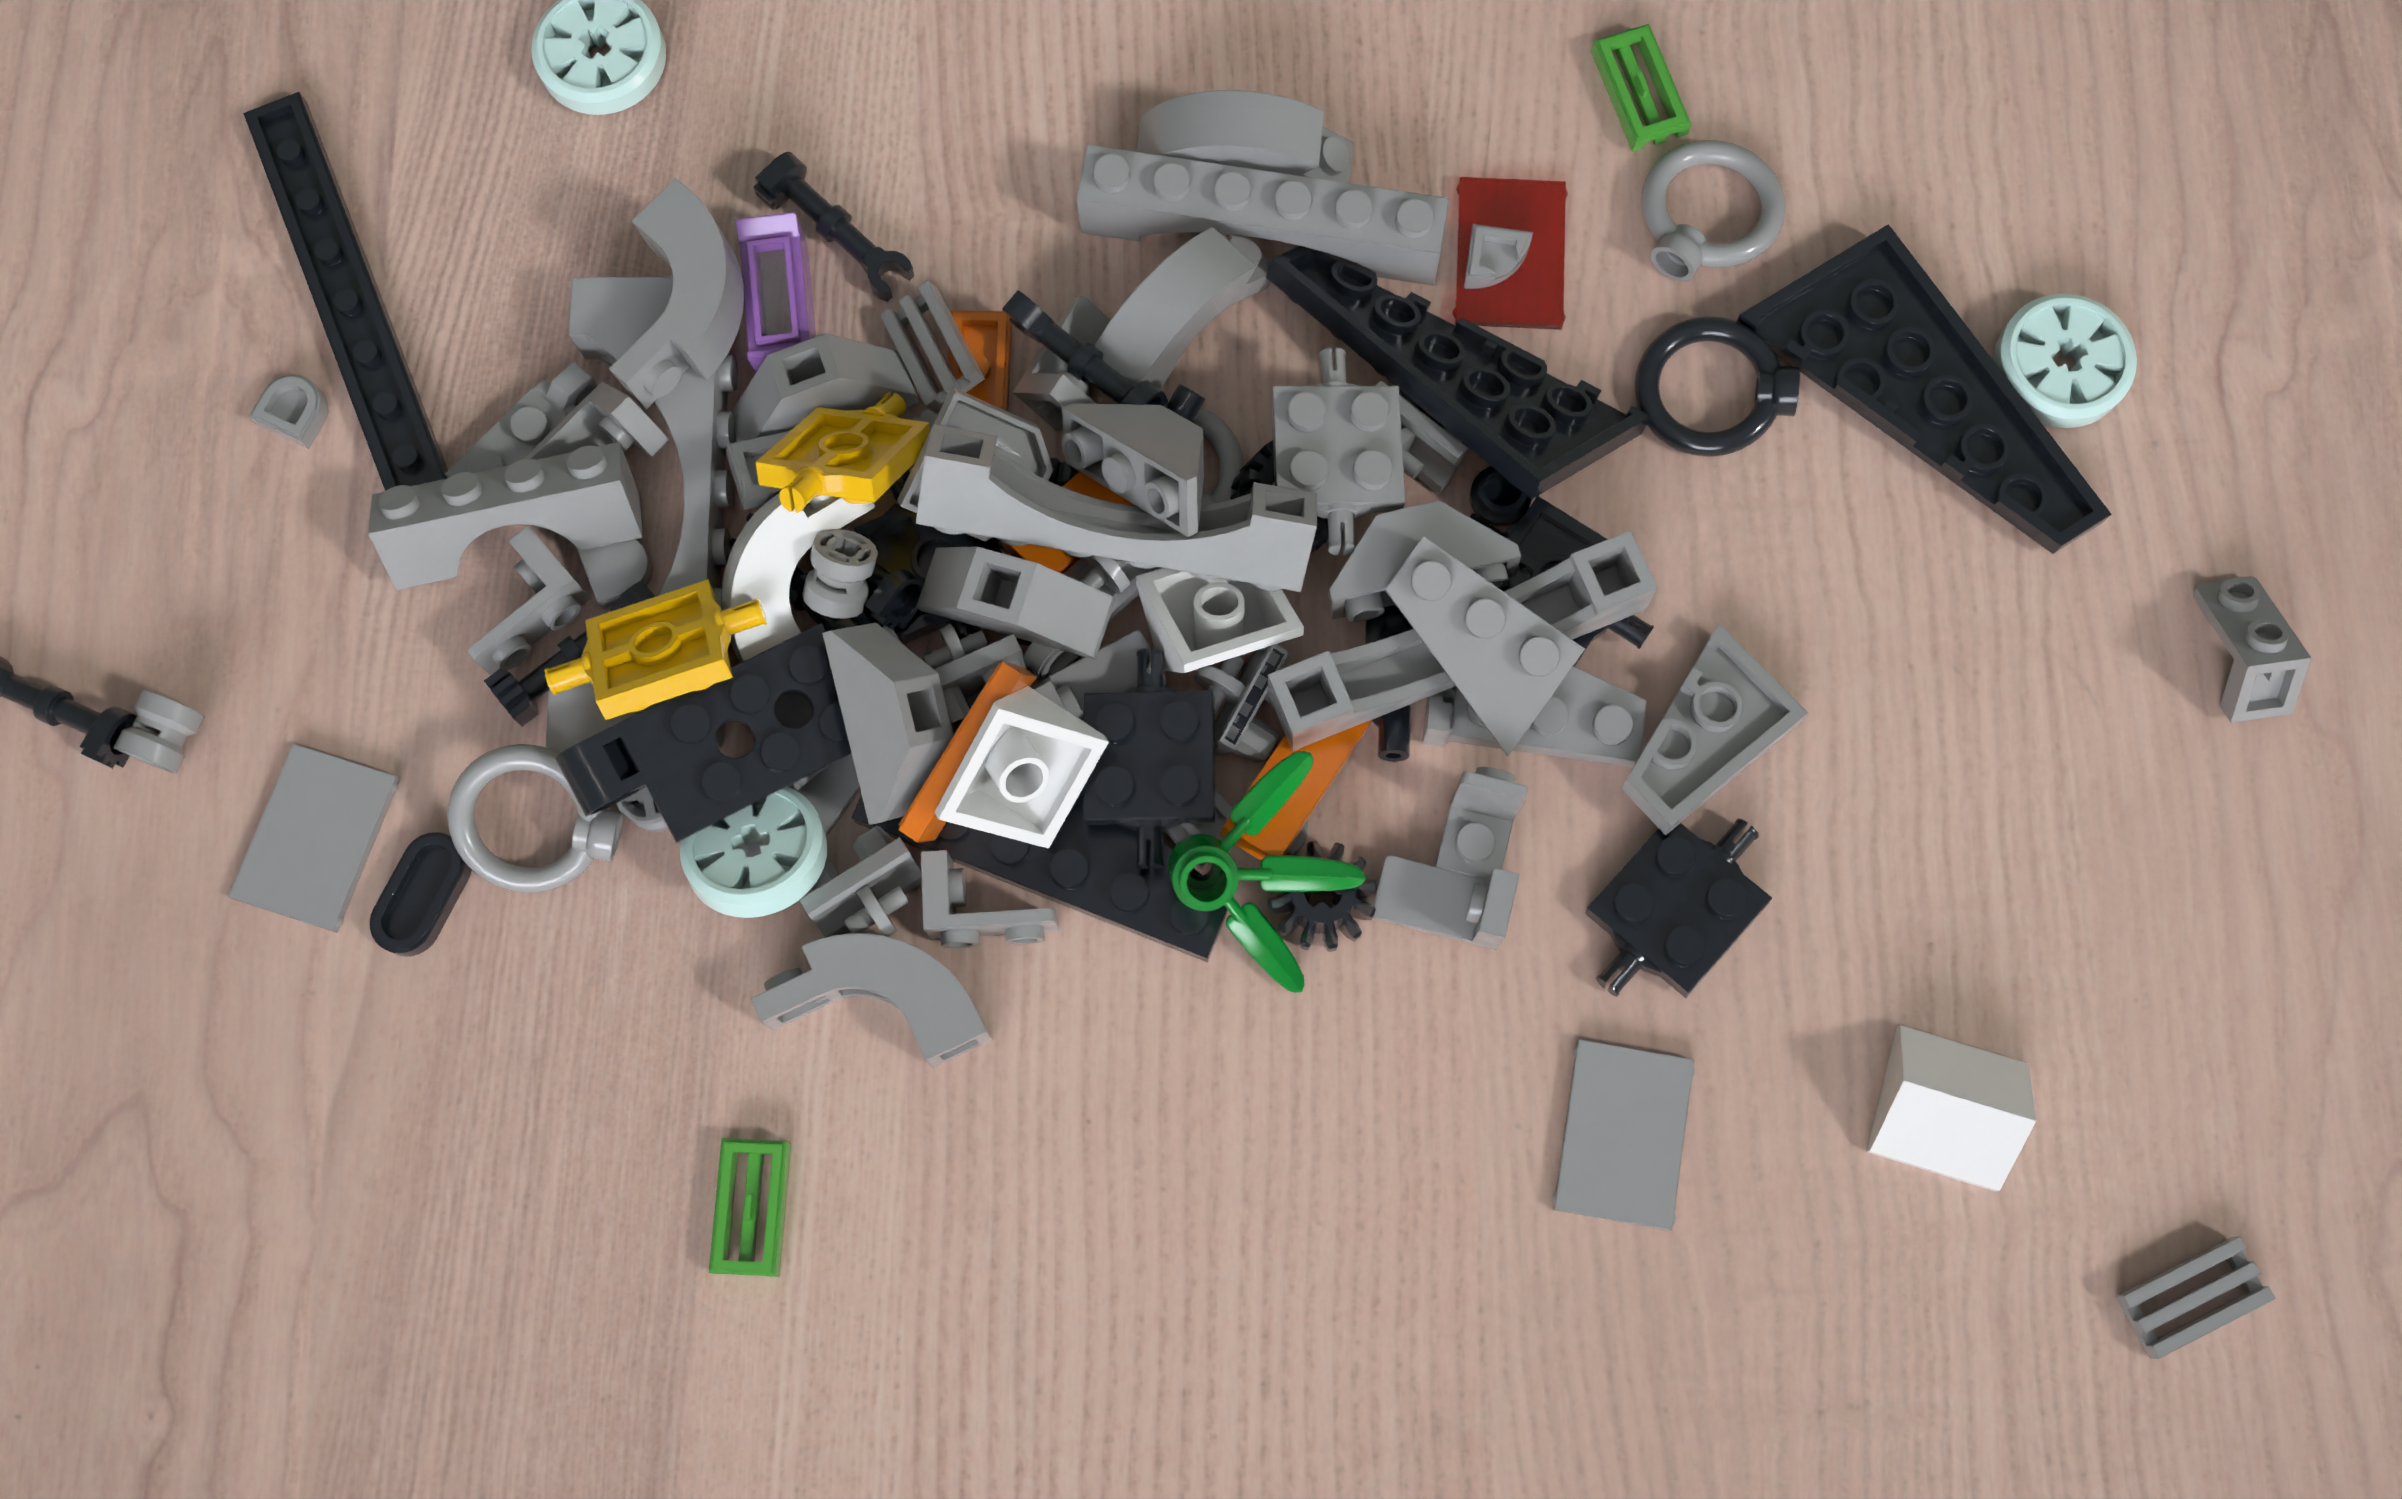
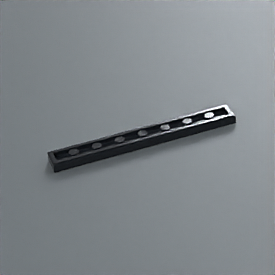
[243,92,448,491]

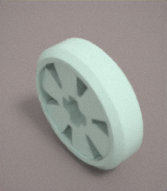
[531,0,666,115]
[1993,293,2137,428]
[680,787,827,918]

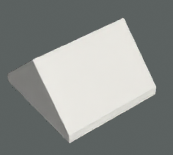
[1136,568,1304,673]
[935,686,1109,848]
[1866,1025,2036,1192]

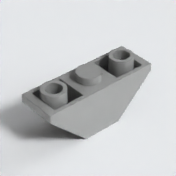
[732,333,919,442]
[1062,403,1204,537]
[1329,500,1521,622]
[916,547,1116,660]
[822,623,954,825]

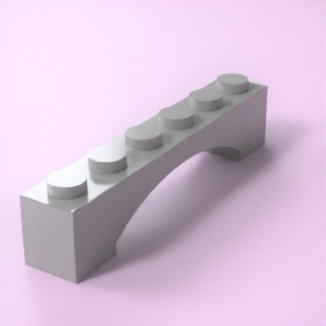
[1077,144,1449,286]
[916,424,1317,592]
[1268,530,1658,751]

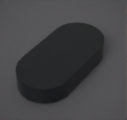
[370,832,472,957]

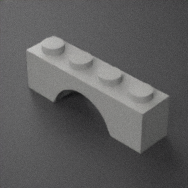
[368,442,642,590]

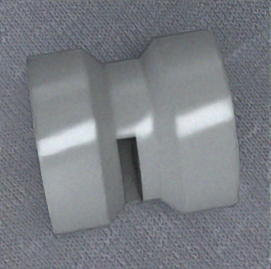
[803,529,878,619]
[114,690,205,774]

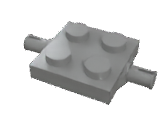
[1271,348,1405,555]

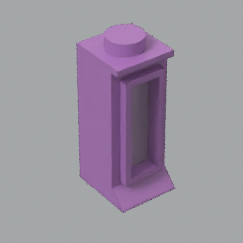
[734,212,816,374]

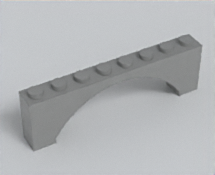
[546,276,740,753]

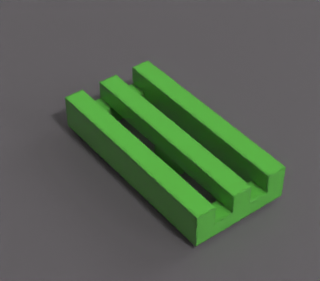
[1591,24,1691,152]
[709,1138,791,1277]

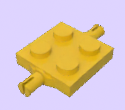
[755,392,931,513]
[544,579,768,720]

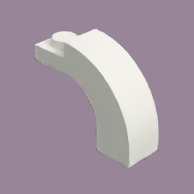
[722,494,875,663]

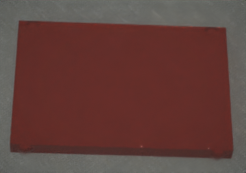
[1452,177,1568,330]

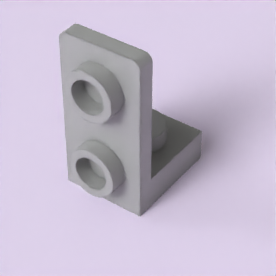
[1012,296,1111,430]
[524,381,669,460]
[467,525,590,675]
[2193,576,2311,723]
[1031,630,1167,722]
[1435,767,1528,880]
[921,850,1059,949]
[1373,856,1520,950]

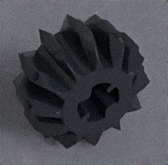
[1267,841,1377,952]

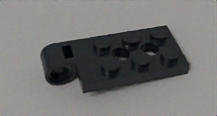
[555,623,852,843]

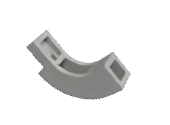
[1136,90,1354,183]
[609,178,744,410]
[1095,227,1271,390]
[751,933,993,1068]

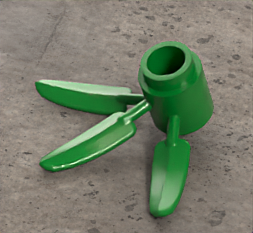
[1168,751,1366,993]

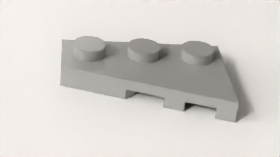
[1385,536,1585,756]
[1621,623,1808,835]
[1448,666,1647,767]

